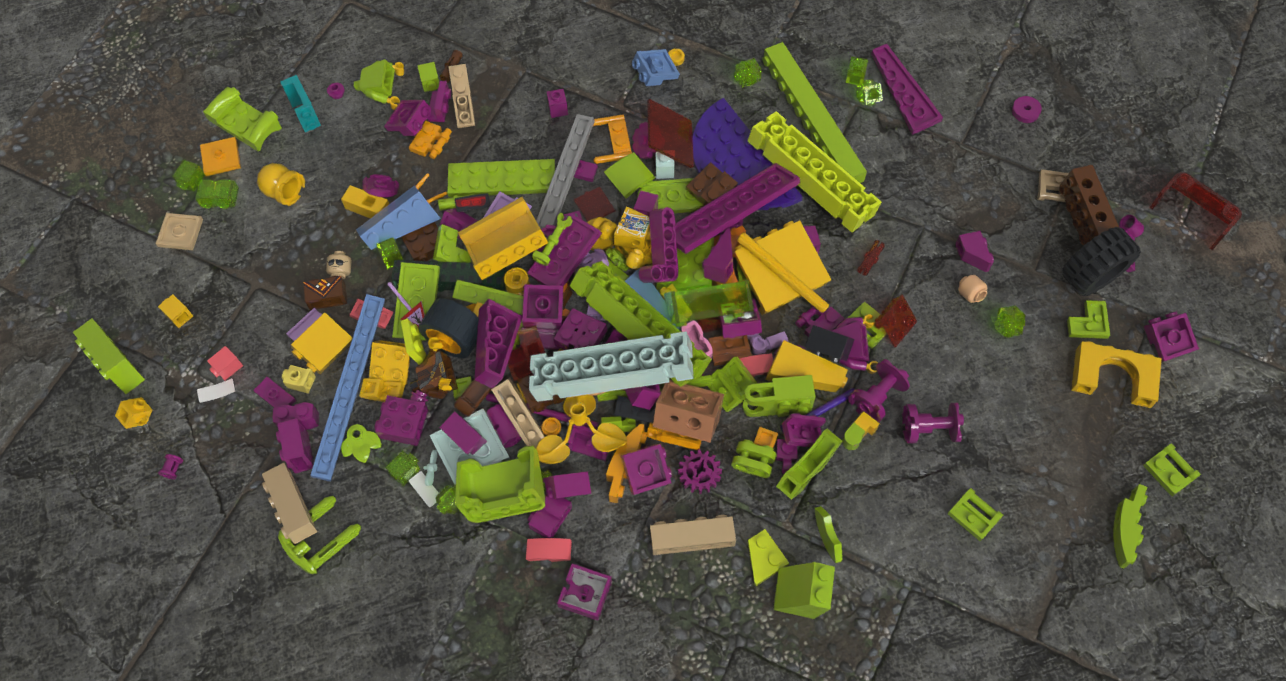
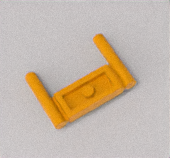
[593,114,632,164]

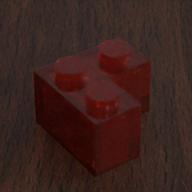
[508,325,547,381]

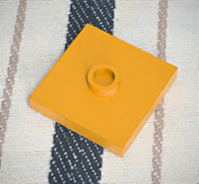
[200,137,241,176]

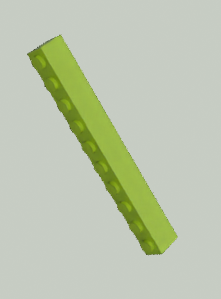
[763,42,867,183]

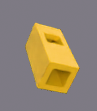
[341,185,389,219]

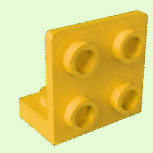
[369,340,410,385]

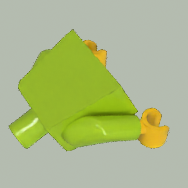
[354,59,404,110]

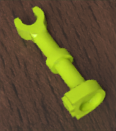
[532,213,573,266]

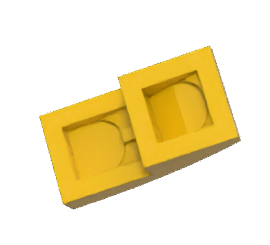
[359,378,405,402]

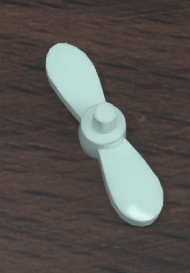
[423,450,437,486]

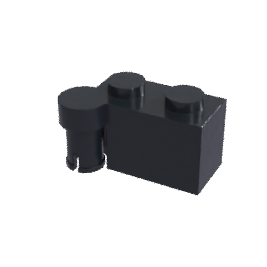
[805,325,855,363]

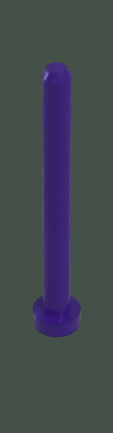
[780,388,855,434]

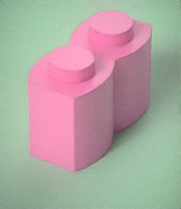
[681,320,713,359]

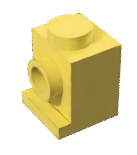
[282,365,316,394]

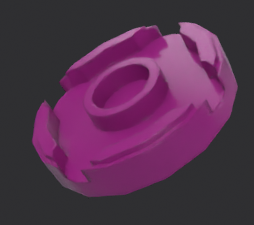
[362,174,399,197]

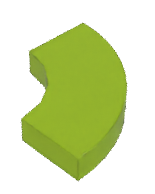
[814,506,843,563]

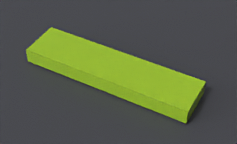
[452,280,524,316]

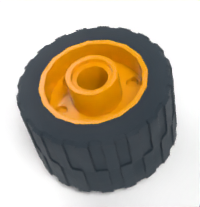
[419,298,479,358]

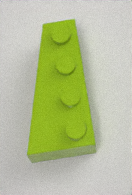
[73,318,145,394]

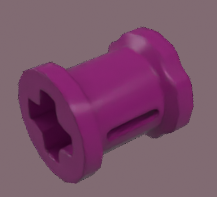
[158,454,183,480]

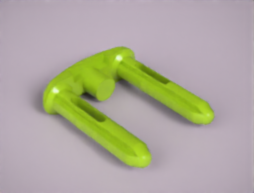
[278,496,361,574]

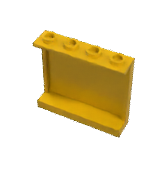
[458,197,548,280]
[732,221,831,315]

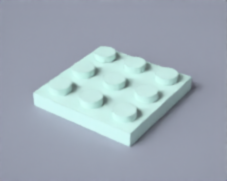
[430,409,510,487]

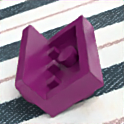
[427,81,451,122]
[782,413,826,447]

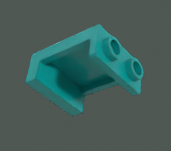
[280,75,321,132]

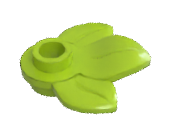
[341,424,382,463]

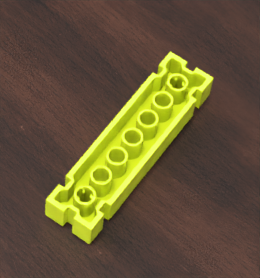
[748,111,882,232]

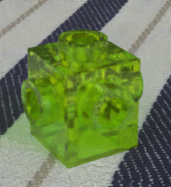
[734,58,762,88]
[856,79,883,106]
[995,305,1026,338]

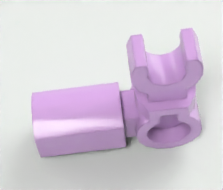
[747,331,788,355]

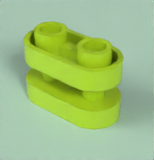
[731,440,777,478]

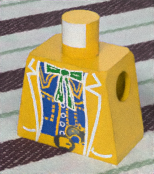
[614,207,651,249]

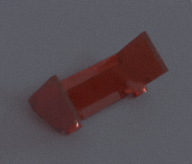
[1150,172,1242,251]

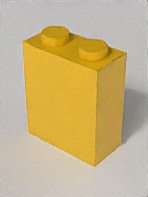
[291,312,353,374]

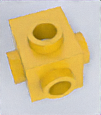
[115,397,152,429]

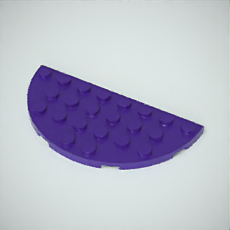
[692,98,803,210]

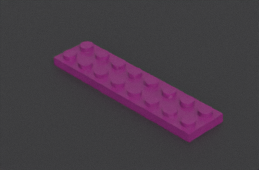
[675,163,800,254]

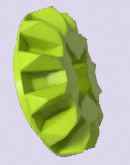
[606,247,629,271]

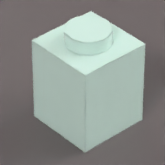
[656,151,674,179]

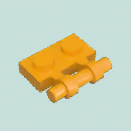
[409,121,452,159]

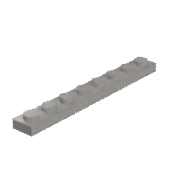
[536,114,595,239]

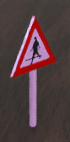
[388,282,425,328]

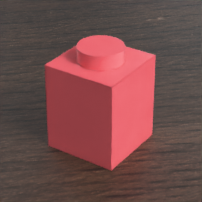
[207,346,243,381]

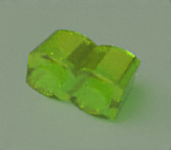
[195,180,239,209]

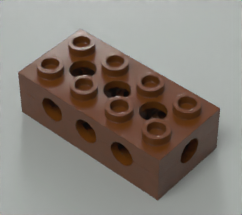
[1059,165,1119,246]

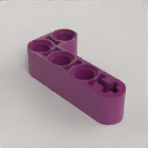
[639,207,678,283]

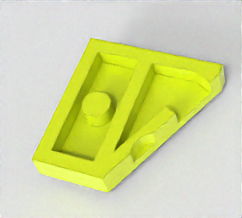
[401,318,427,365]

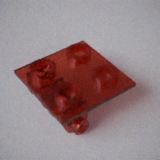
[874,294,917,348]

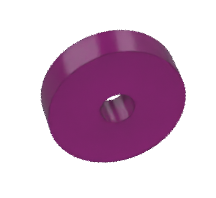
[1012,96,1042,123]

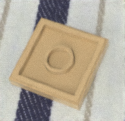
[156,213,203,250]

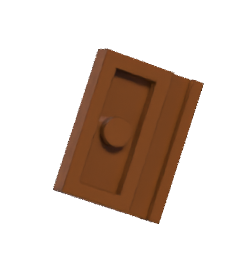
[708,335,752,366]

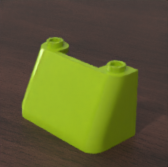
[455,446,545,523]

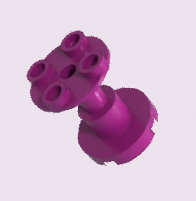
[848,359,910,422]
[902,402,964,443]

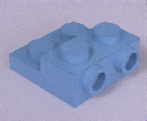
[632,49,680,86]

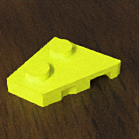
[748,529,789,586]

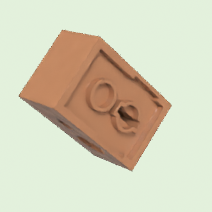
[653,380,724,443]

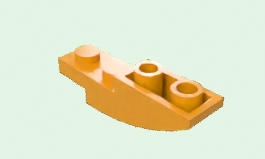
[606,424,647,503]

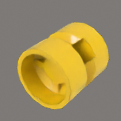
[504,267,530,296]

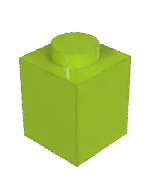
[417,62,439,92]

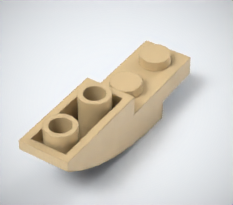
[449,64,475,128]

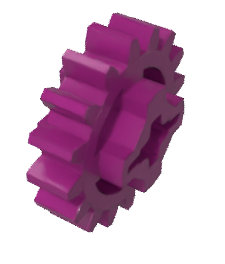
[678,449,722,494]

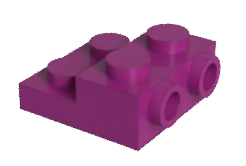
[384,100,432,136]
[1144,311,1199,362]
[621,444,672,495]

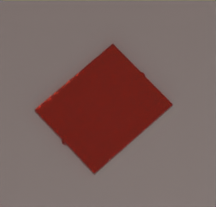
[647,99,694,168]

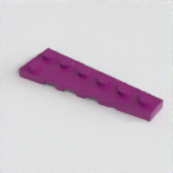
[871,44,943,135]

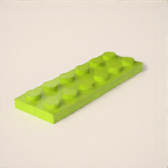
[447,159,555,197]

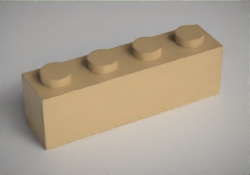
[262,463,317,544]
[650,515,736,555]

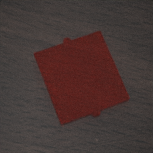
[574,187,615,222]

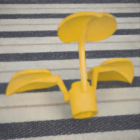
[536,394,627,464]

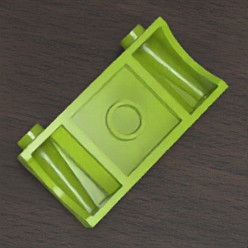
[203,87,282,152]

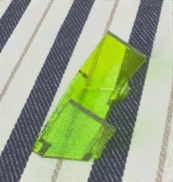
[664,279,753,327]

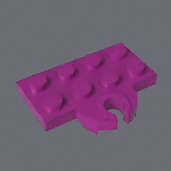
[527,214,602,286]

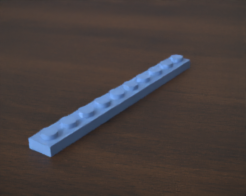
[311,294,385,482]

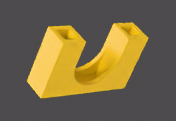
[1071,341,1162,408]

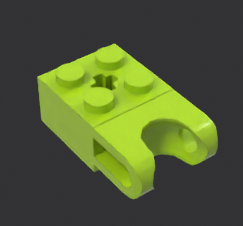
[743,375,816,417]

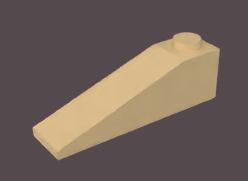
[491,377,545,448]

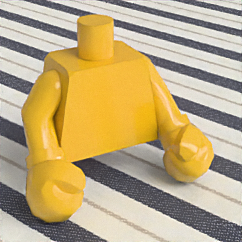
[599,222,652,270]

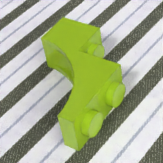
[776,428,843,500]

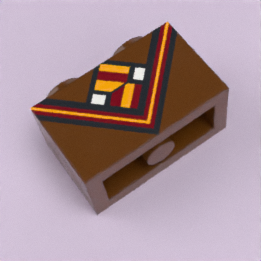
[304,276,347,310]

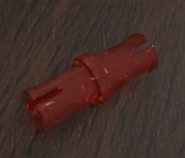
[857,240,885,276]

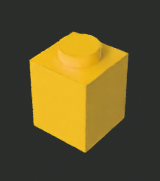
[158,294,193,328]

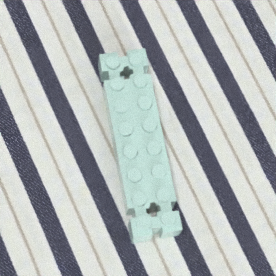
[529,331,694,402]

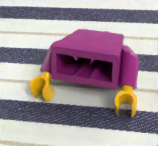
[832,314,878,374]

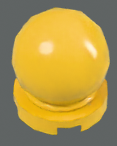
[257,163,305,206]

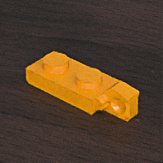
[647,423,702,450]

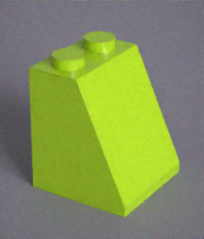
[773,562,835,619]

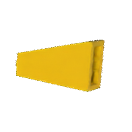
[765,340,848,393]

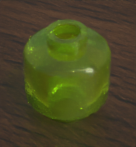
[435,484,459,515]

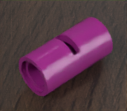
[486,404,521,448]

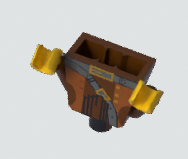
[410,337,458,399]

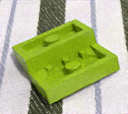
[604,152,656,199]
[708,357,758,412]

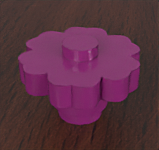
[632,122,664,159]

